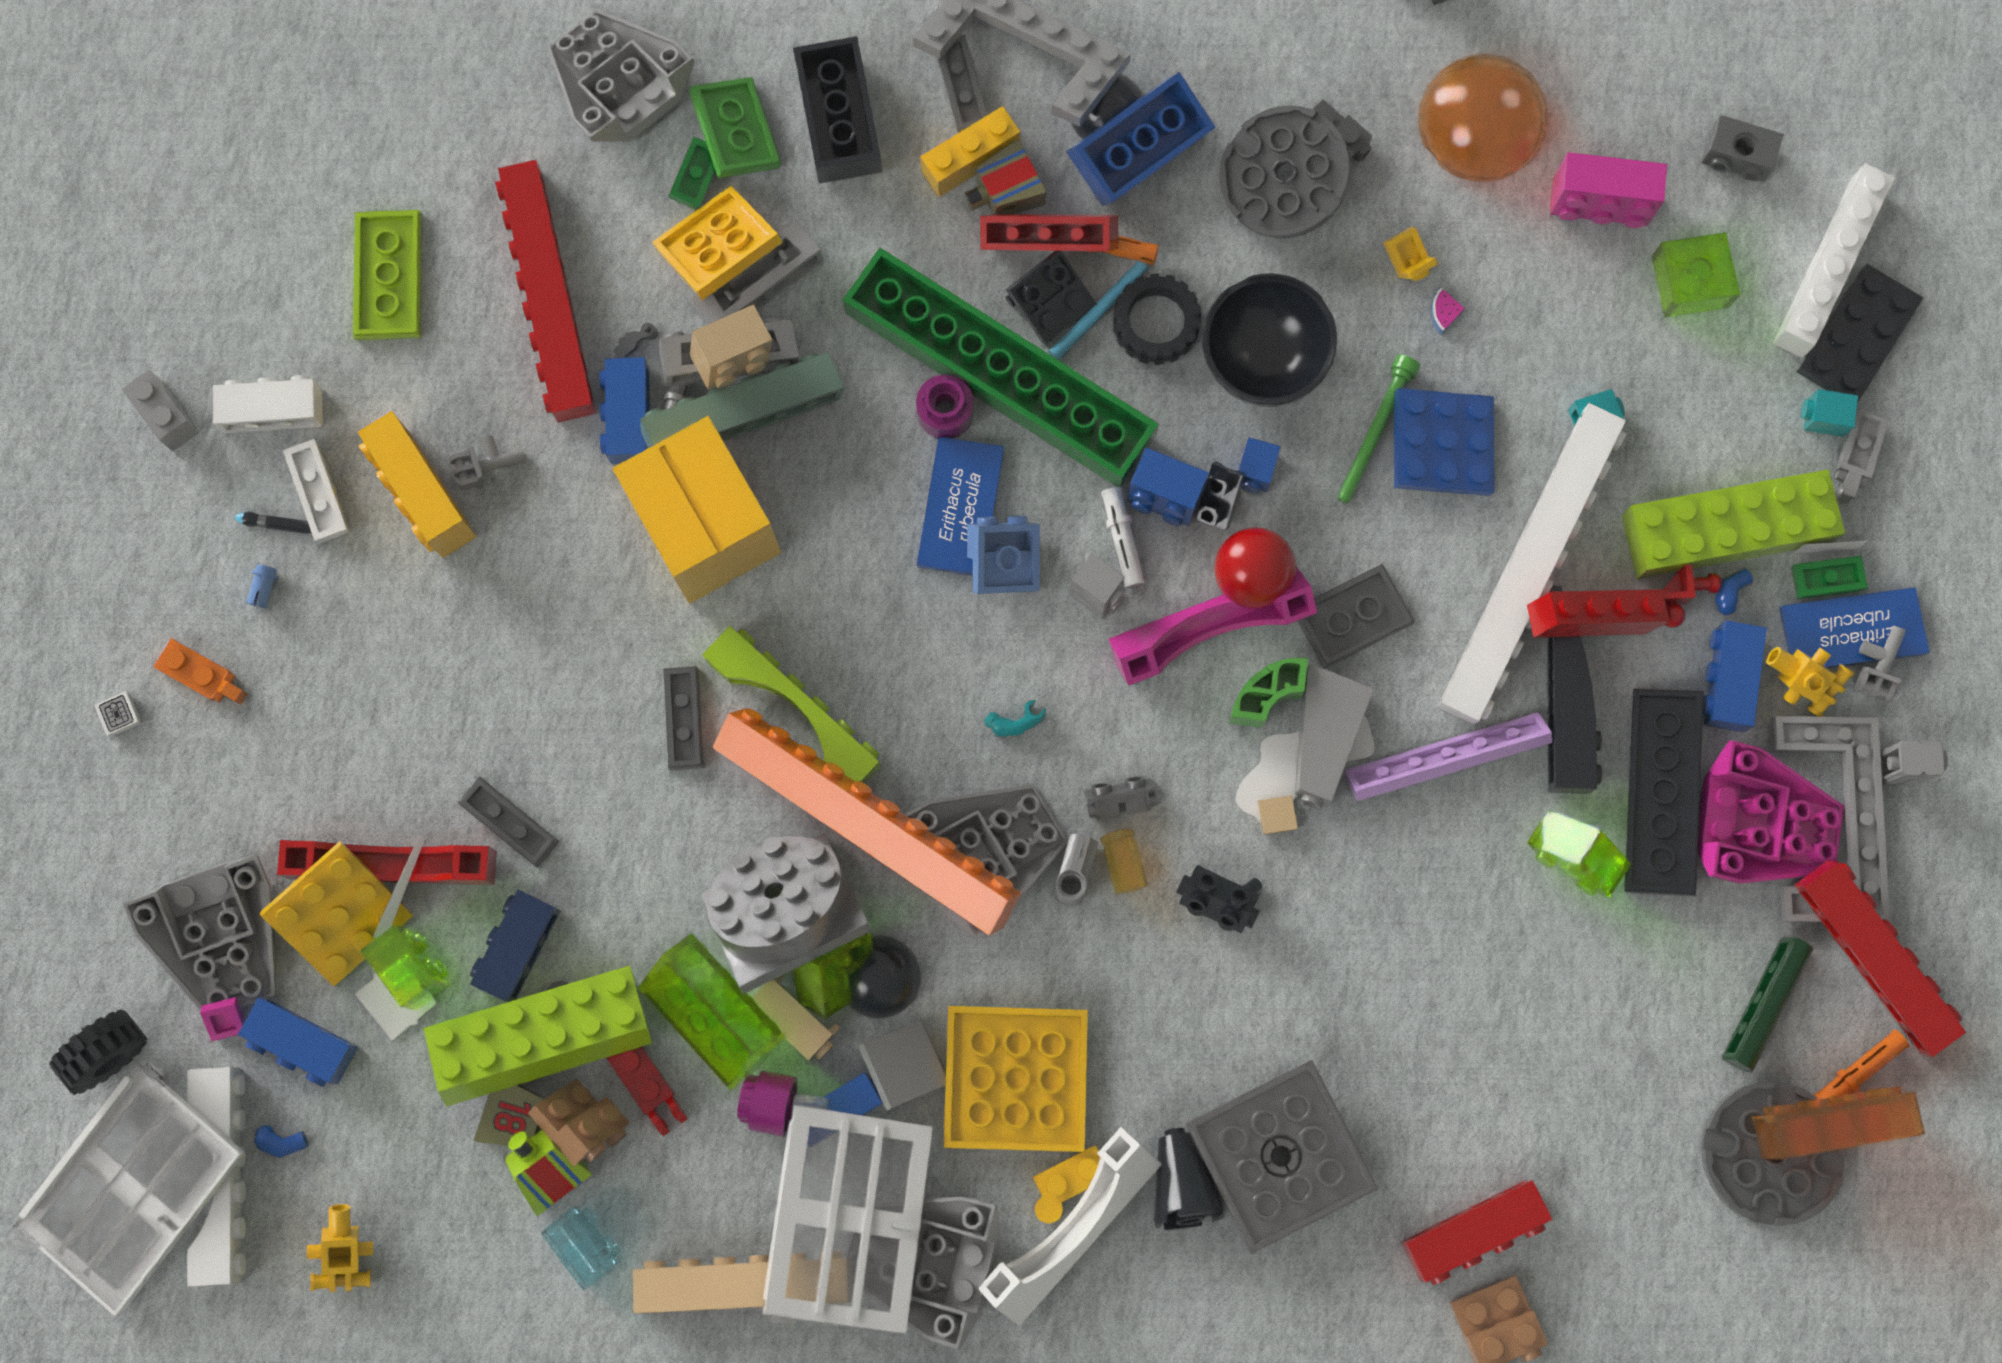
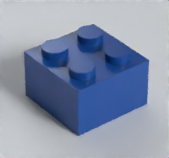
[1127,448,1209,527]

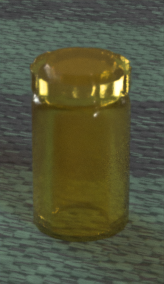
[1100,829,1148,895]

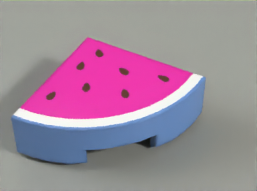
[1431,287,1465,335]

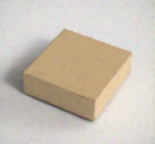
[1257,795,1298,835]

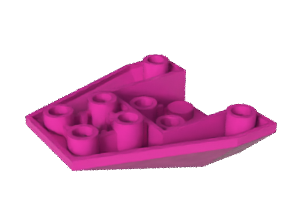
[1698,740,1844,884]

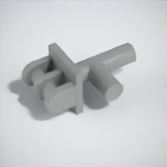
[449,436,526,490]
[1855,626,1906,702]

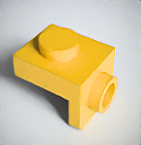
[1383,227,1438,281]

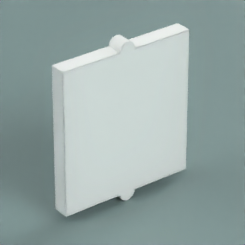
[355,957,438,1041]

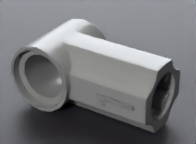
[1055,834,1099,906]

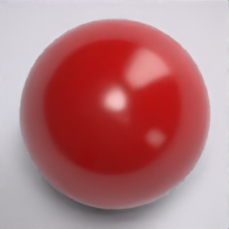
[1214,527,1296,609]

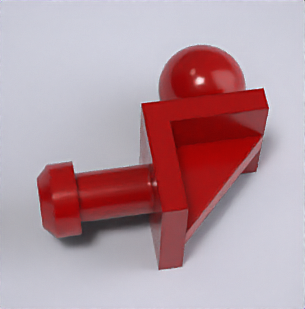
[1663,564,1722,628]

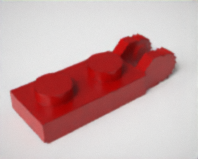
[606,1046,688,1136]

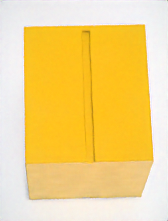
[612,416,781,604]

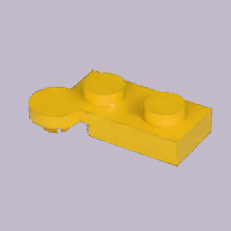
[1033,1145,1101,1224]

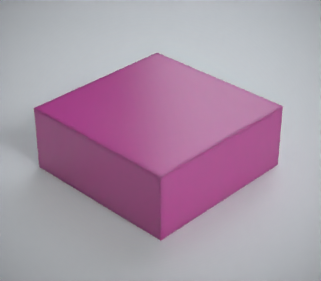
[200,997,245,1041]

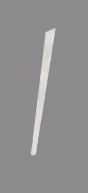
[373,835,425,942]

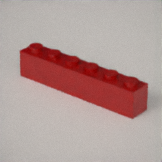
[1794,860,1966,1057]

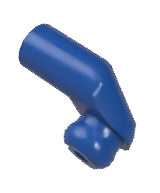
[1715,568,1753,615]

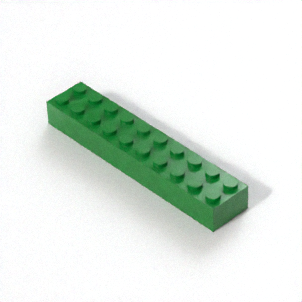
[842,247,1159,488]

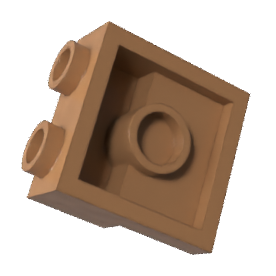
[528,1079,630,1167]
[1449,1275,1548,1363]

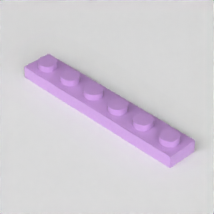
[1345,712,1552,801]

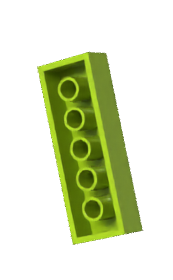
[1621,469,1845,579]
[423,965,653,1107]

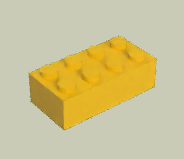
[357,411,477,558]

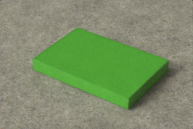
[689,77,781,178]

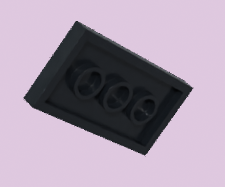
[1796,263,1924,403]

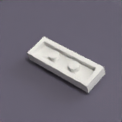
[283,439,350,544]

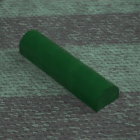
[1722,937,1814,1073]

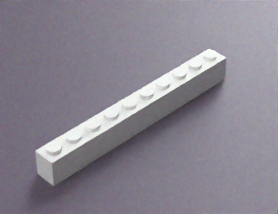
[1437,403,1626,725]

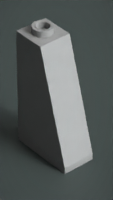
[1295,664,1374,808]

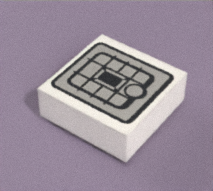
[94,691,142,737]

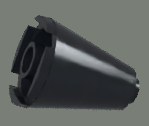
[1154,1128,1225,1230]

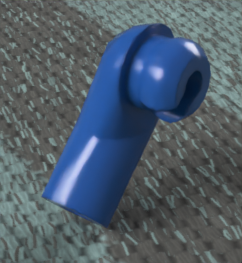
[254,1125,309,1158]

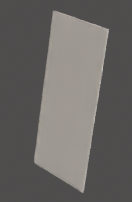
[1795,541,1867,553]

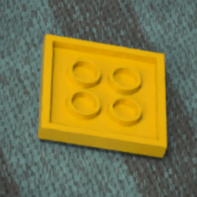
[652,186,783,301]
[260,841,413,987]

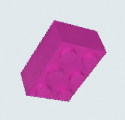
[1550,152,1667,228]

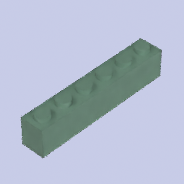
[640,353,844,448]

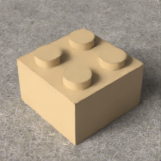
[690,304,772,390]

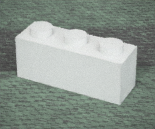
[213,375,323,433]

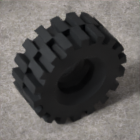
[49,1009,148,1095]

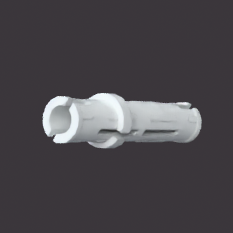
[1101,487,1146,589]

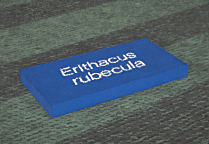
[917,436,1004,576]
[1779,587,1930,668]

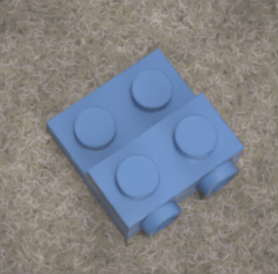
[967,515,1040,594]

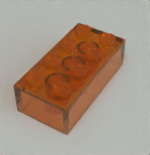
[1752,1085,1925,1159]

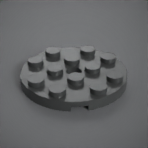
[1220,106,1352,239]
[1701,1082,1847,1225]

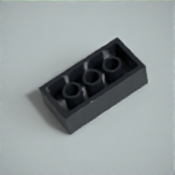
[793,36,883,184]

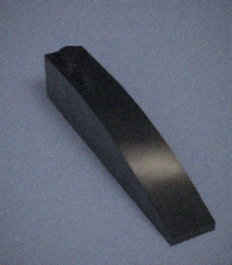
[1547,586,1602,794]

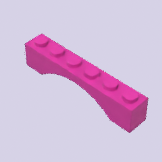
[1108,566,1317,686]

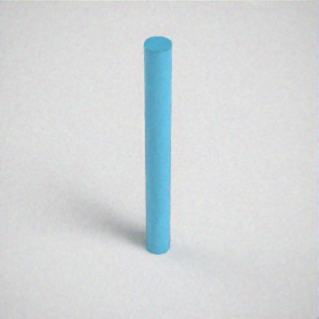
[1049,261,1148,360]

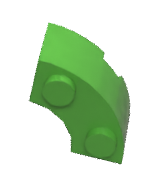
[1228,658,1308,728]

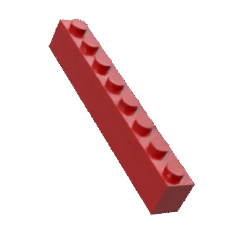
[495,159,597,423]

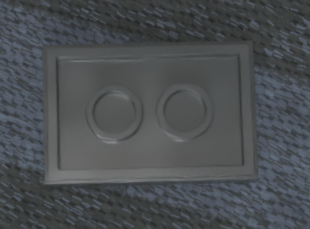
[1298,564,1414,669]

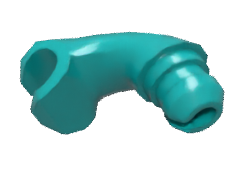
[984,700,1046,737]

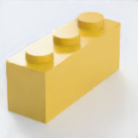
[920,106,1021,197]

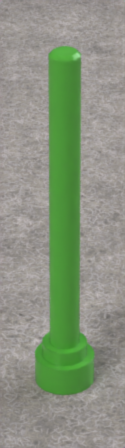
[1337,354,1421,504]

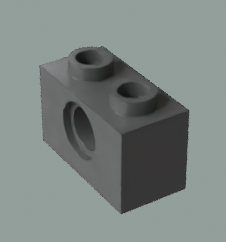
[1701,115,1784,182]

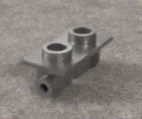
[1084,776,1157,820]

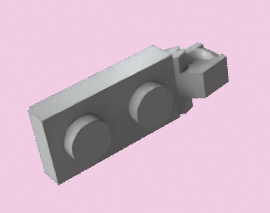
[1835,408,1889,503]

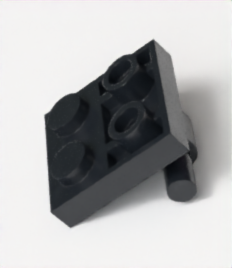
[1005,251,1097,344]

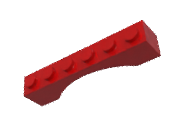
[277,840,497,885]

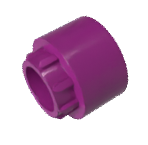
[916,375,974,439]
[737,1070,798,1137]

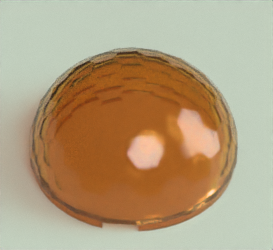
[1418,54,1549,182]

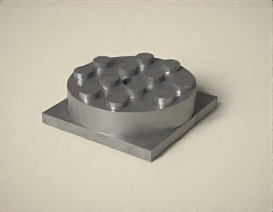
[701,833,872,994]
[1185,1060,1378,1254]

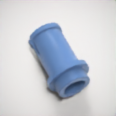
[245,564,279,609]

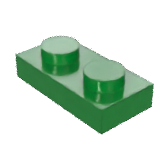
[668,136,715,210]
[1791,556,1868,600]

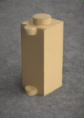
[748,974,841,1062]

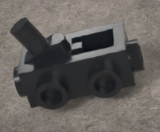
[1176,865,1262,934]

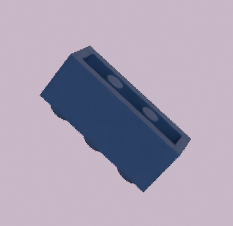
[470,890,561,1002]

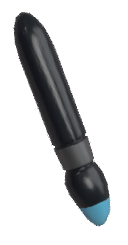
[235,512,312,534]

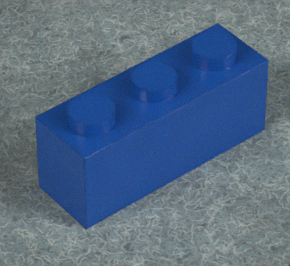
[599,357,650,464]
[1703,620,1767,732]
[238,997,359,1087]

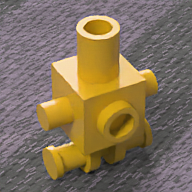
[1766,647,1855,717]
[307,1204,373,1293]

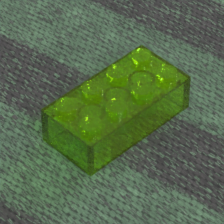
[638,933,786,1091]

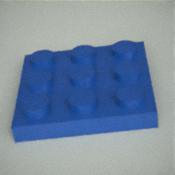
[1394,388,1494,496]

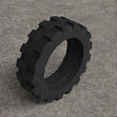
[1113,273,1202,365]

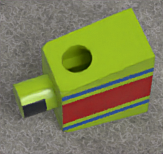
[505,1130,592,1216]

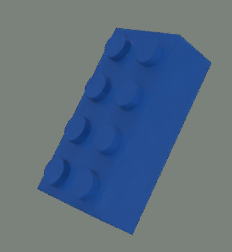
[1066,72,1216,206]

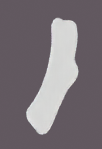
[1235,716,1374,823]

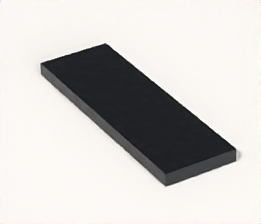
[1624,689,1704,897]

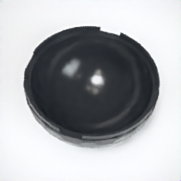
[1202,273,1337,407]

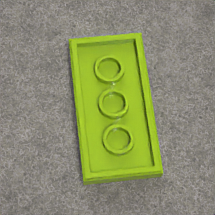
[353,210,422,340]

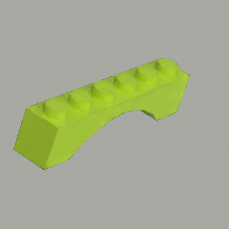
[702,626,881,784]

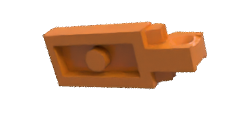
[153,638,248,705]

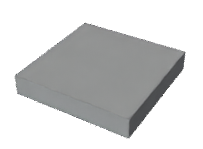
[858,1019,946,1111]

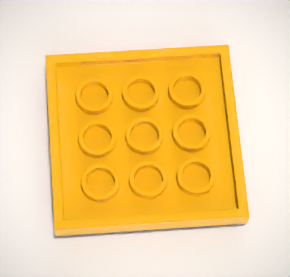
[944,1006,1088,1152]

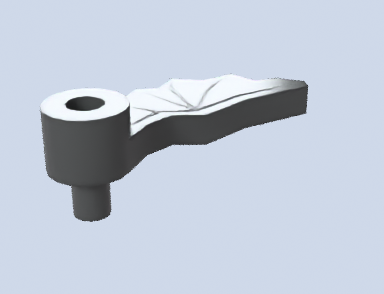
[614,323,658,358]

